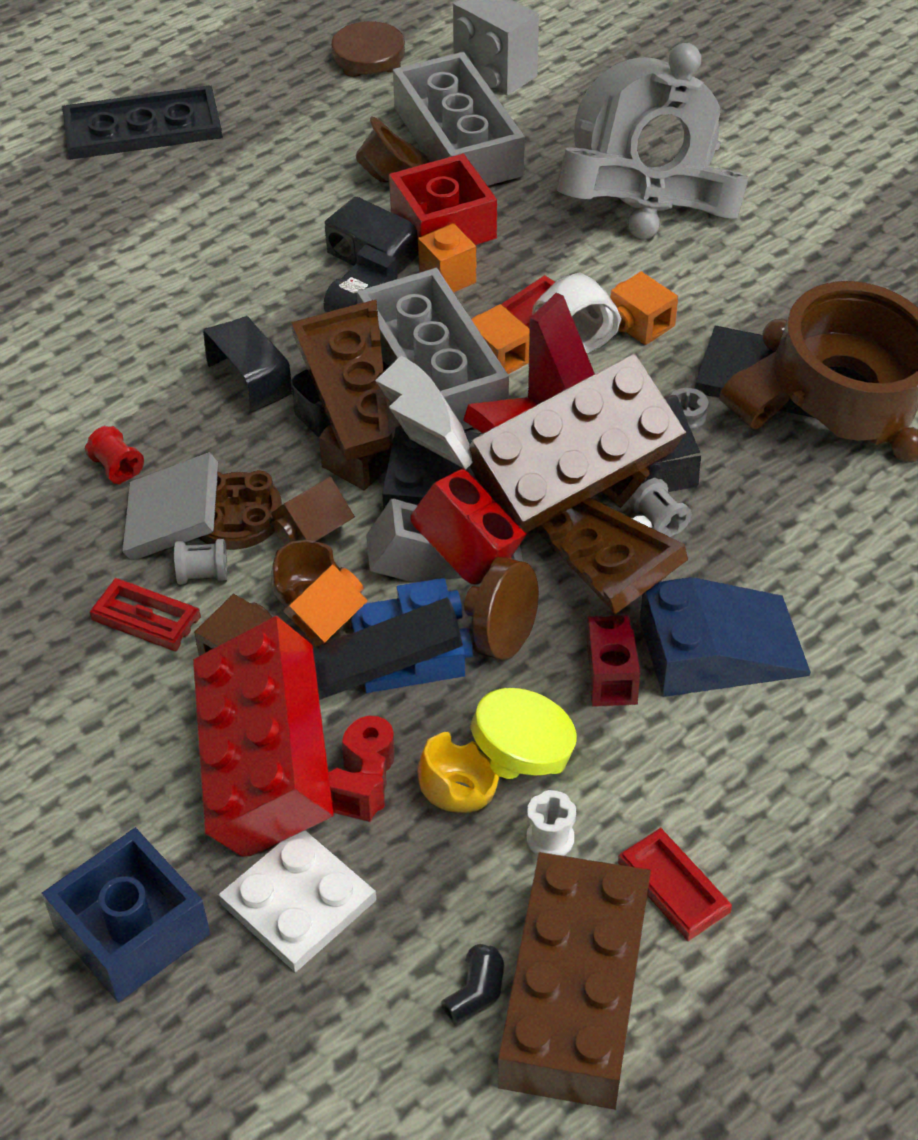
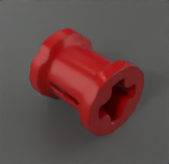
[84,426,144,485]

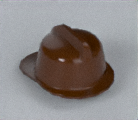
[356,116,430,182]

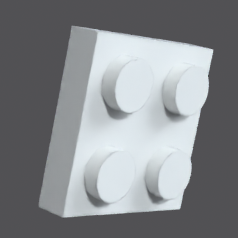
[218,830,376,973]

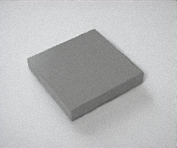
[122,452,218,560]

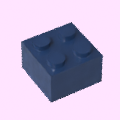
[41,827,210,1003]

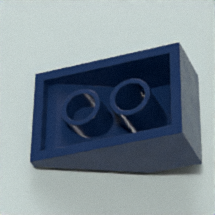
[640,577,811,697]

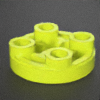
[470,688,577,779]

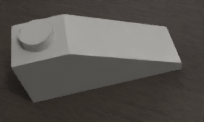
[366,499,523,582]

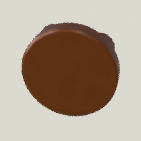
[331,21,405,77]
[198,470,282,550]
[464,557,539,660]

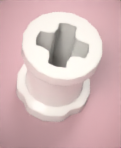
[527,790,576,856]

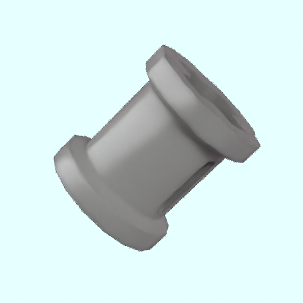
[630,478,692,537]
[174,539,227,584]

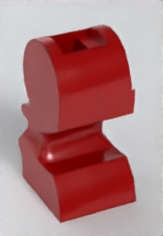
[328,715,395,822]

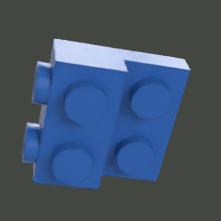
[350,578,473,693]

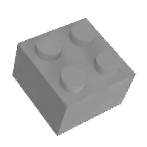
[453,0,539,95]

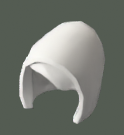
[532,273,621,353]

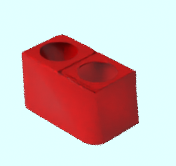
[410,468,526,585]

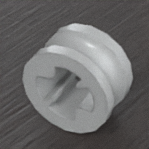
[671,388,709,429]

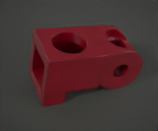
[587,614,640,707]

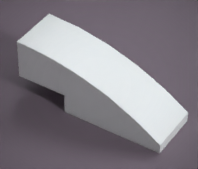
[375,355,473,469]

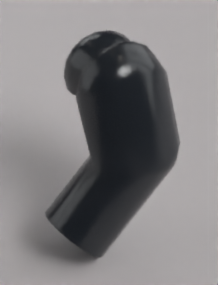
[441,944,505,1026]

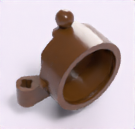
[719,281,918,463]

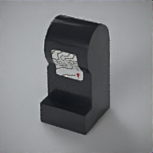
[323,245,398,312]

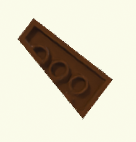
[291,299,391,461]
[534,498,688,614]

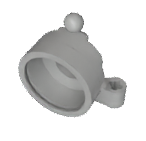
[556,43,749,239]

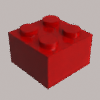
[389,153,497,255]

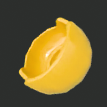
[417,732,499,813]

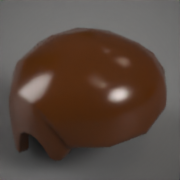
[271,539,344,608]

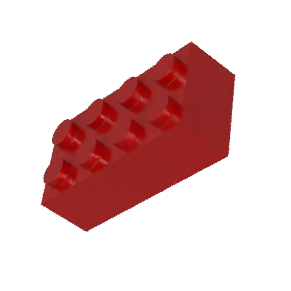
[193,616,334,857]

